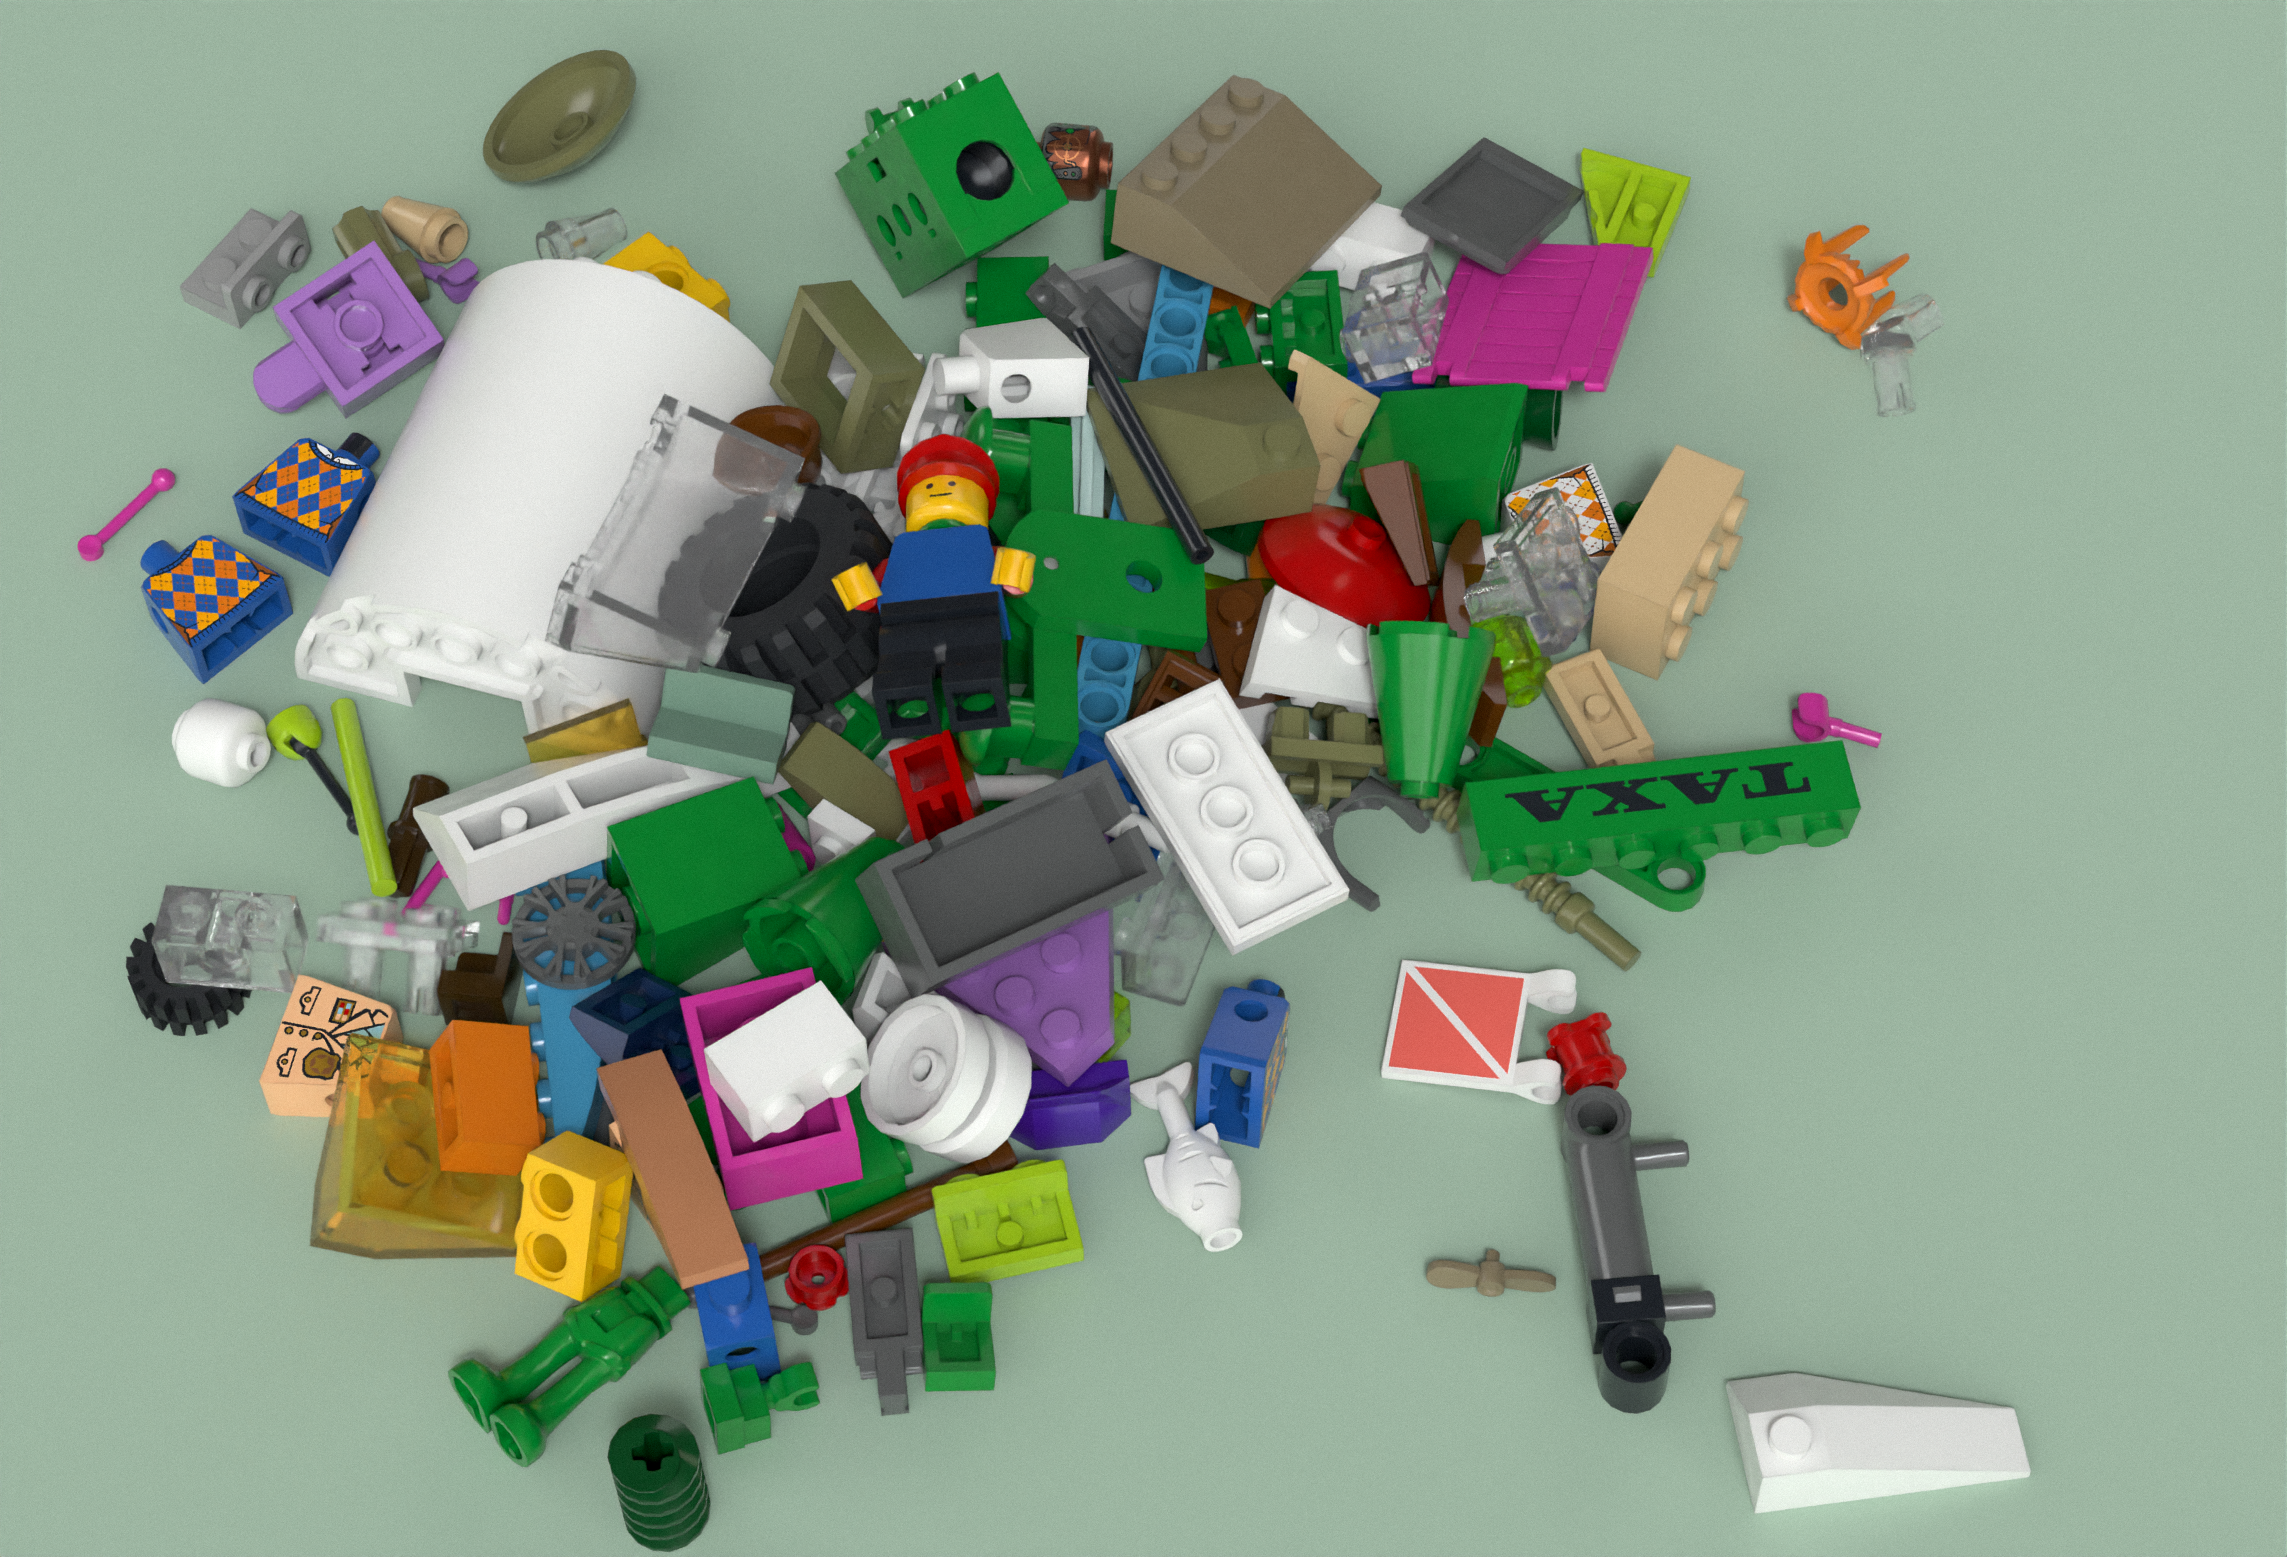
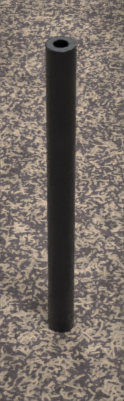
[1069,327,1214,565]

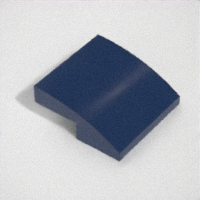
[569,968,700,1101]

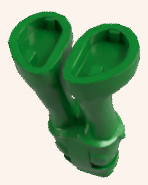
[448,1266,691,1467]

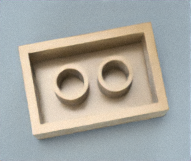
[1589,444,1749,681]

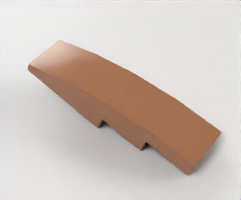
[596,1049,750,1290]

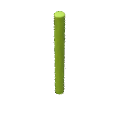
[330,698,397,897]

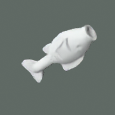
[1130,1062,1243,1252]

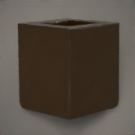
[436,932,523,1025]

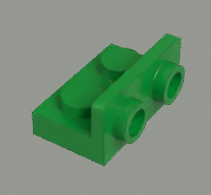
[1255,270,1348,396]

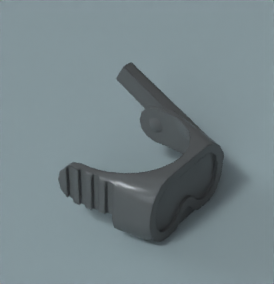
[1311,775,1430,912]

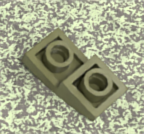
[778,722,909,841]

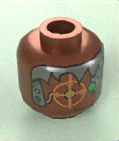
[1036,123,1113,201]

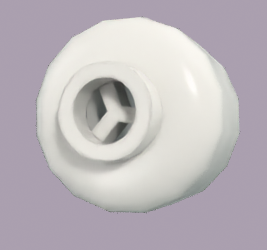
[172,698,271,788]

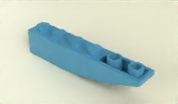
[515,859,618,1144]

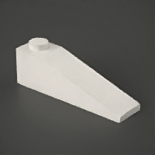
[1726,1373,2031,1514]

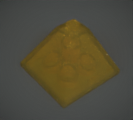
[310,1033,540,1259]

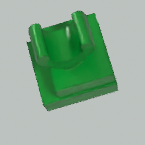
[700,1362,820,1455]

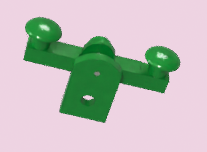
[958,406,1207,771]

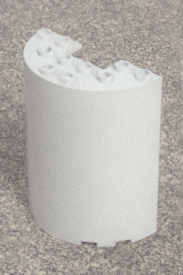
[295,257,783,753]

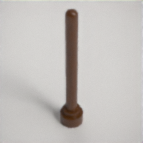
[759,1140,1019,1283]

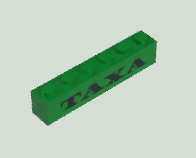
[1456,740,1861,884]

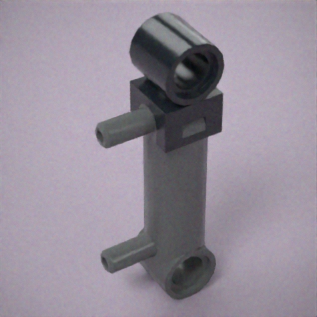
[1561,1085,1716,1414]

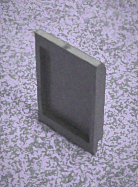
[1401,137,1584,274]

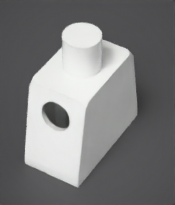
[932,318,1089,418]

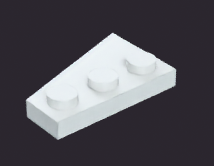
[1239,585,1378,719]

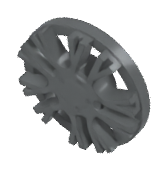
[512,875,637,990]

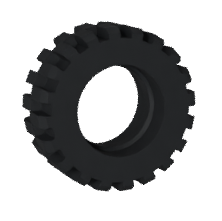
[660,482,893,721]

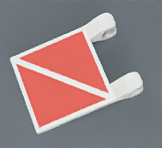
[1381,959,1577,1104]

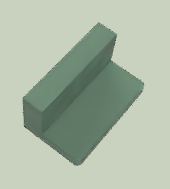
[646,659,795,785]

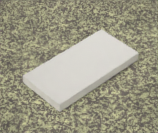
[1104,679,1350,956]

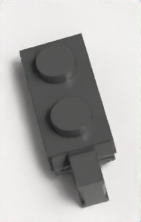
[1025,263,1147,382]
[845,1228,923,1416]

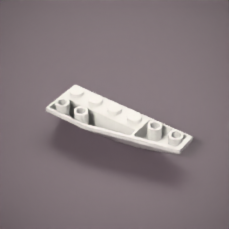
[413,722,800,911]

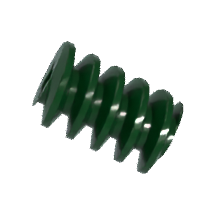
[607,1414,711,1552]

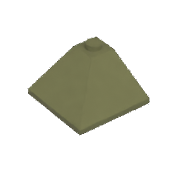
[1086,362,1321,530]

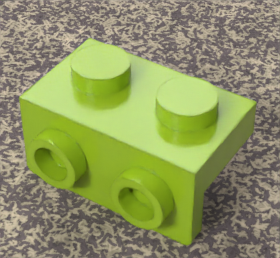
[931,1159,1084,1283]

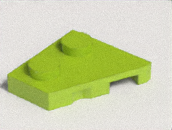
[1579,147,1691,278]

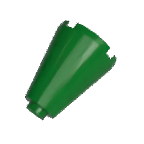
[1366,621,1496,799]
[742,837,905,1006]

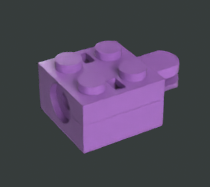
[253,241,444,419]

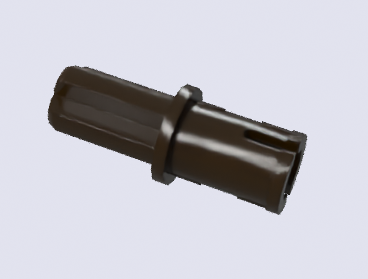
[387,774,450,899]

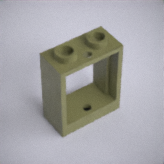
[769,280,925,474]

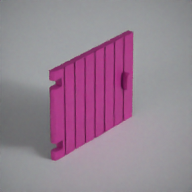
[1412,243,1654,392]

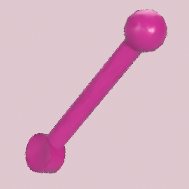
[77,468,175,561]

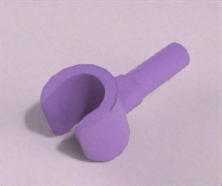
[415,258,480,304]

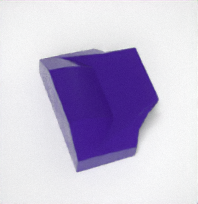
[1009,1059,1131,1151]

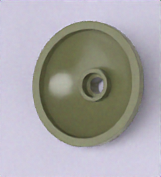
[483,50,636,183]

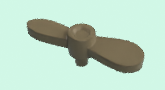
[1426,1250,1556,1297]

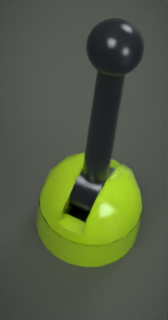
[266,705,359,836]

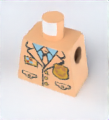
[259,974,430,1119]

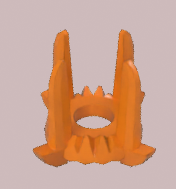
[1786,225,1910,350]

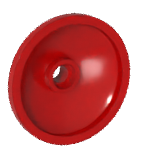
[1258,503,1431,629]

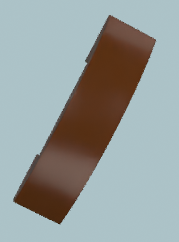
[1428,519,1507,747]

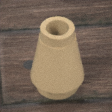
[381,196,468,263]

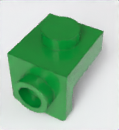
[921,1282,996,1392]

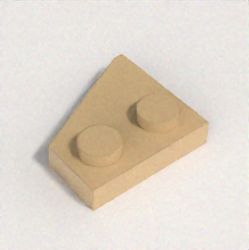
[1288,349,1381,504]

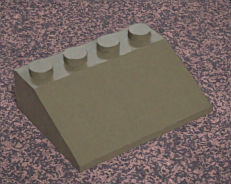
[1111,75,1382,309]

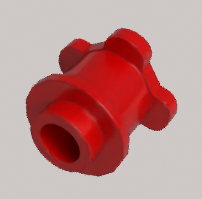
[1546,1012,1627,1096]

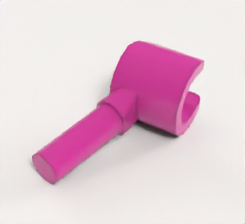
[1792,693,1882,748]

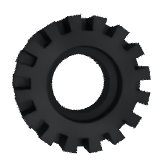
[126,909,253,1036]

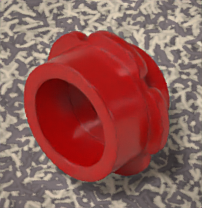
[785,1245,849,1311]

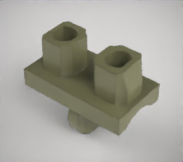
[1261,706,1383,815]

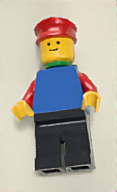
[831,434,1036,740]

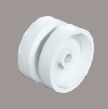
[861,994,1032,1164]

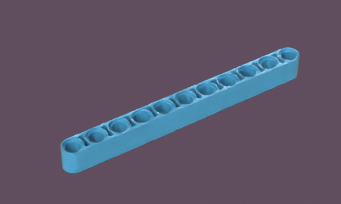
[1077,265,1214,739]

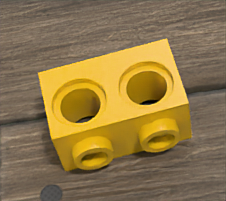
[514,1130,633,1302]

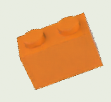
[429,1020,546,1176]

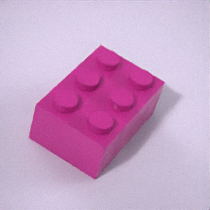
[680,967,863,1211]

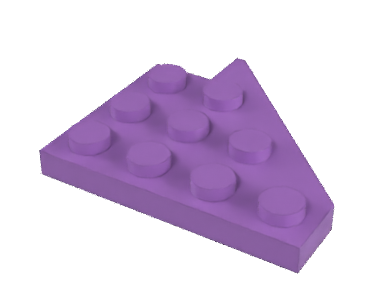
[881,834,1115,1087]

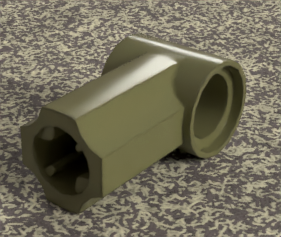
[332,206,429,303]

